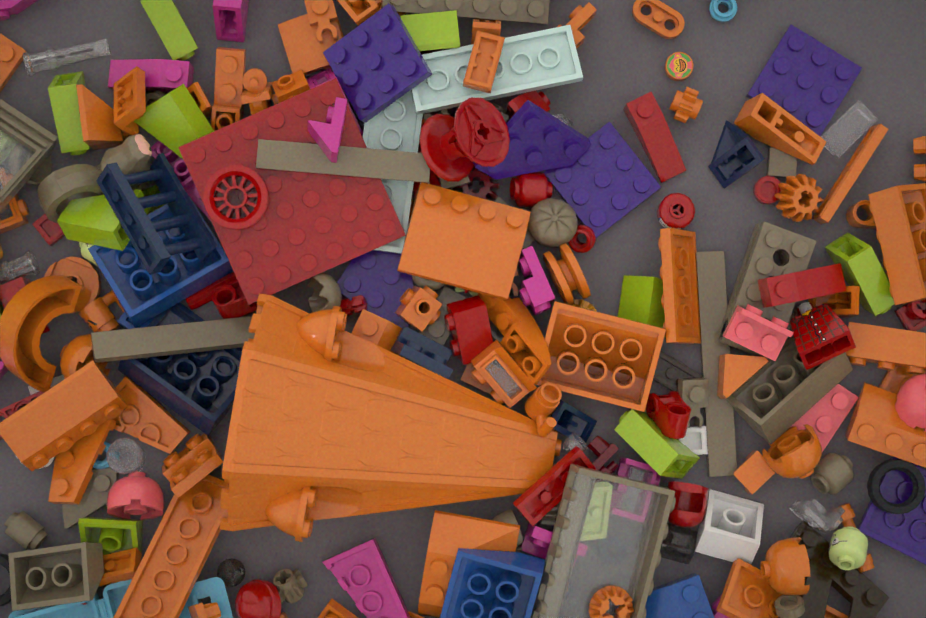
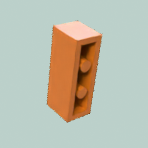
[845,322,926,375]

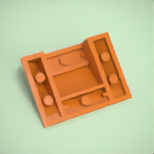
[418,510,520,618]

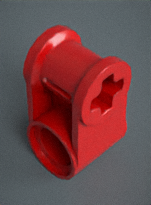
[212,280,257,319]
[646,391,691,439]

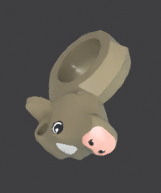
[38,134,152,223]

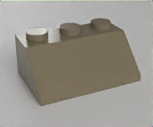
[8,542,104,611]

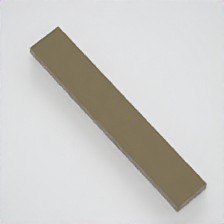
[256,139,430,183]
[91,316,255,363]

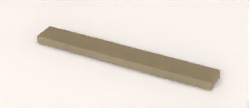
[696,251,737,477]

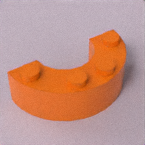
[0,275,82,392]

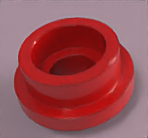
[568,225,596,253]

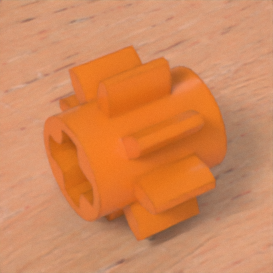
[669,87,703,123]

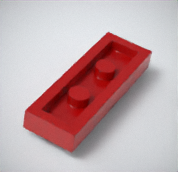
[512,446,596,526]

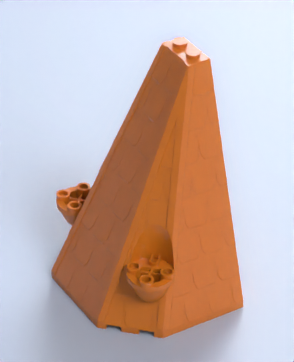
[220,293,562,542]

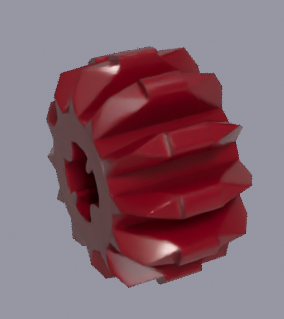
[452,166,500,200]

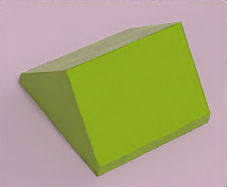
[400,10,460,51]
[617,275,666,338]
[78,517,144,555]

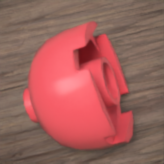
[895,373,926,432]
[107,471,165,520]

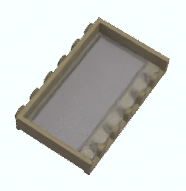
[531,464,676,618]

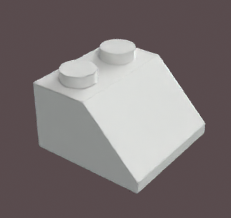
[695,489,764,564]

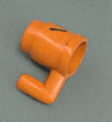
[79,290,125,332]
[525,383,562,437]

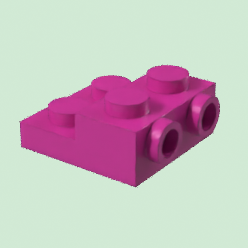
[518,246,555,315]

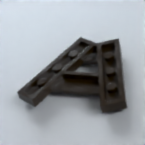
[789,521,889,618]

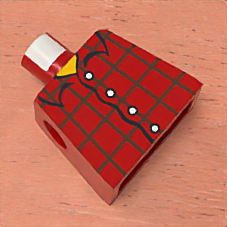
[790,302,856,370]

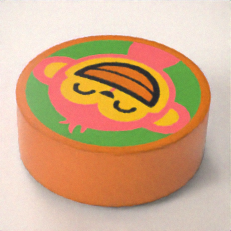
[665,52,693,81]

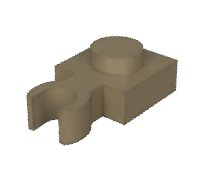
[678,378,709,428]

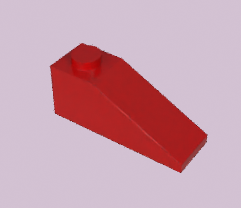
[623,92,686,183]
[758,263,846,308]

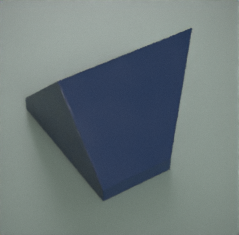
[708,120,765,189]

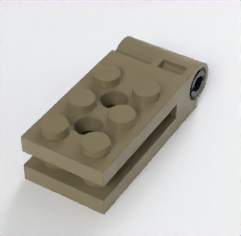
[718,221,816,361]

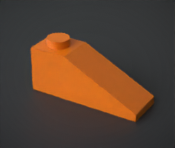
[734,93,827,165]

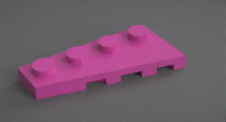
[323,538,411,618]

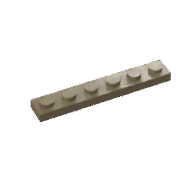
[381,0,550,24]

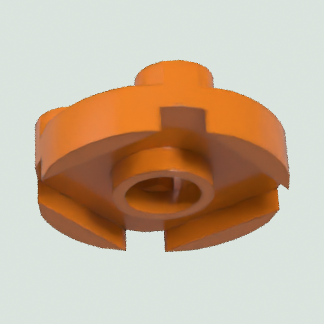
[44,257,101,313]

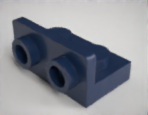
[391,326,453,379]

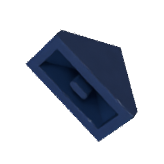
[550,400,597,446]

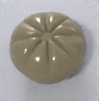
[528,198,578,248]

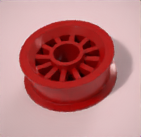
[203,165,269,230]

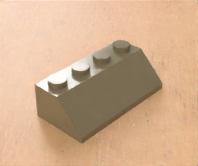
[726,335,853,444]

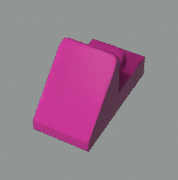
[307,97,347,163]

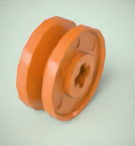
[543,243,591,305]

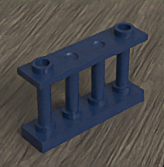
[97,153,217,275]

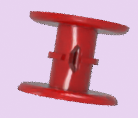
[419,97,510,182]

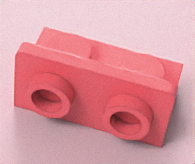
[723,304,794,361]

